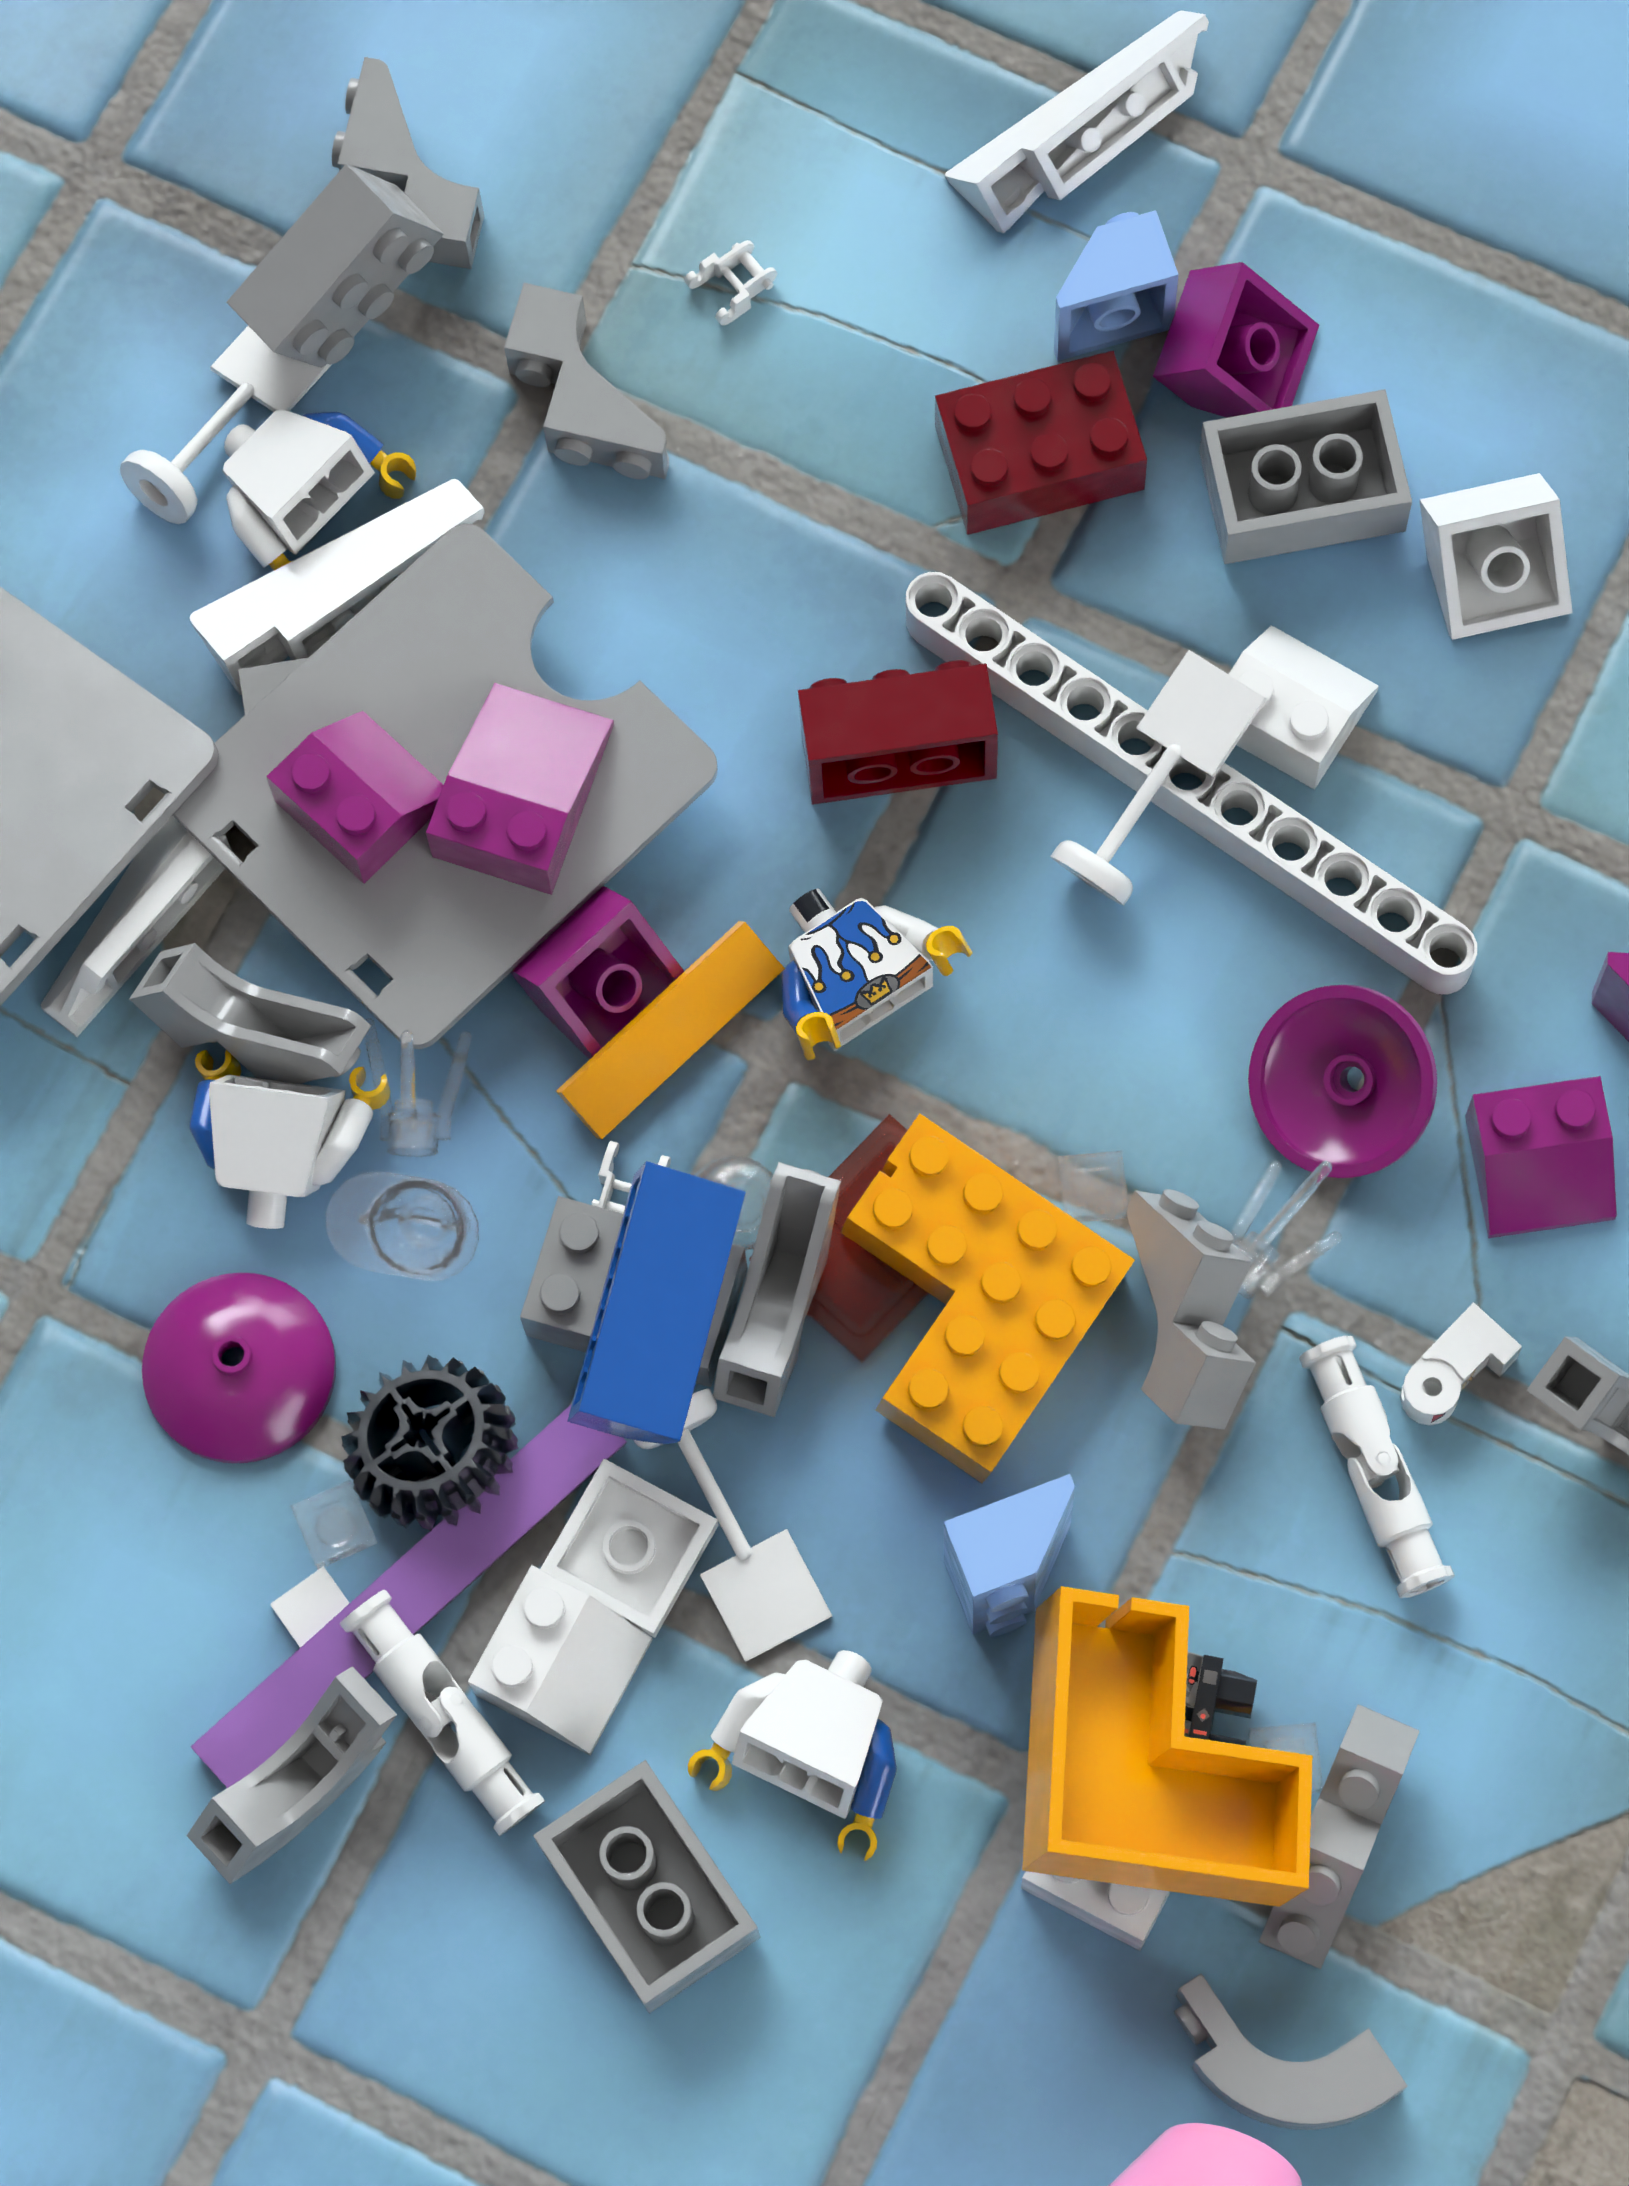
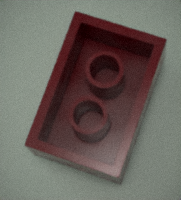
[935,350,1147,535]
[798,660,998,805]

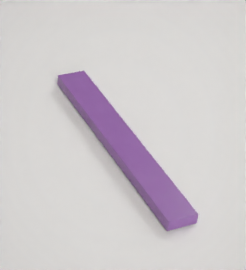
[190,1404,627,1788]

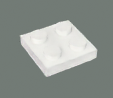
[541,1459,719,1638]

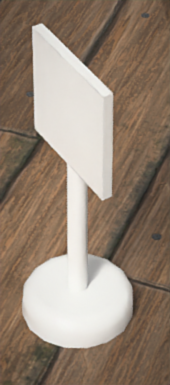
[120,326,332,524]
[1050,650,1267,906]
[634,1388,832,1662]

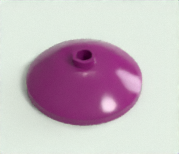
[1248,985,1437,1178]
[142,1273,336,1463]

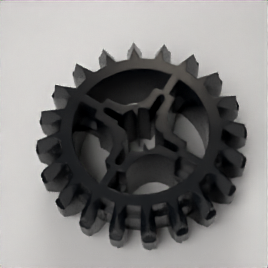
[341,1355,518,1531]

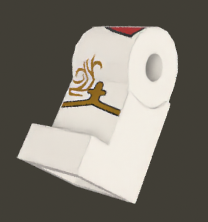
[1400,1302,1522,1425]

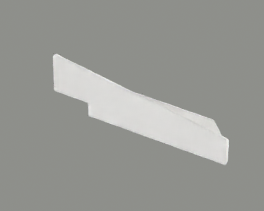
[945,11,1209,233]
[190,479,485,695]
[41,816,232,1037]

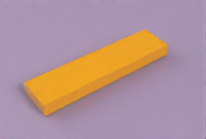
[556,921,785,1139]

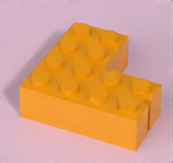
[840,1113,1135,1483]
[1022,1586,1313,1907]

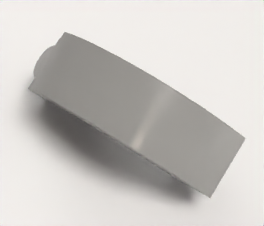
[186,1666,397,1884]
[1174,1973,1407,2130]

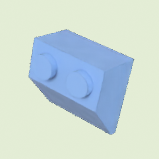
[1054,210,1178,361]

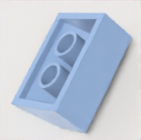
[944,1474,1075,1637]

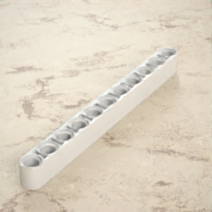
[906,572,1477,995]

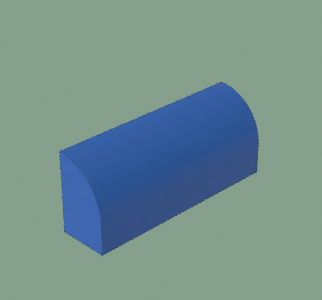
[567,1161,746,1444]

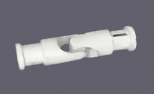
[1299,1336,1455,1598]
[340,1589,545,1836]

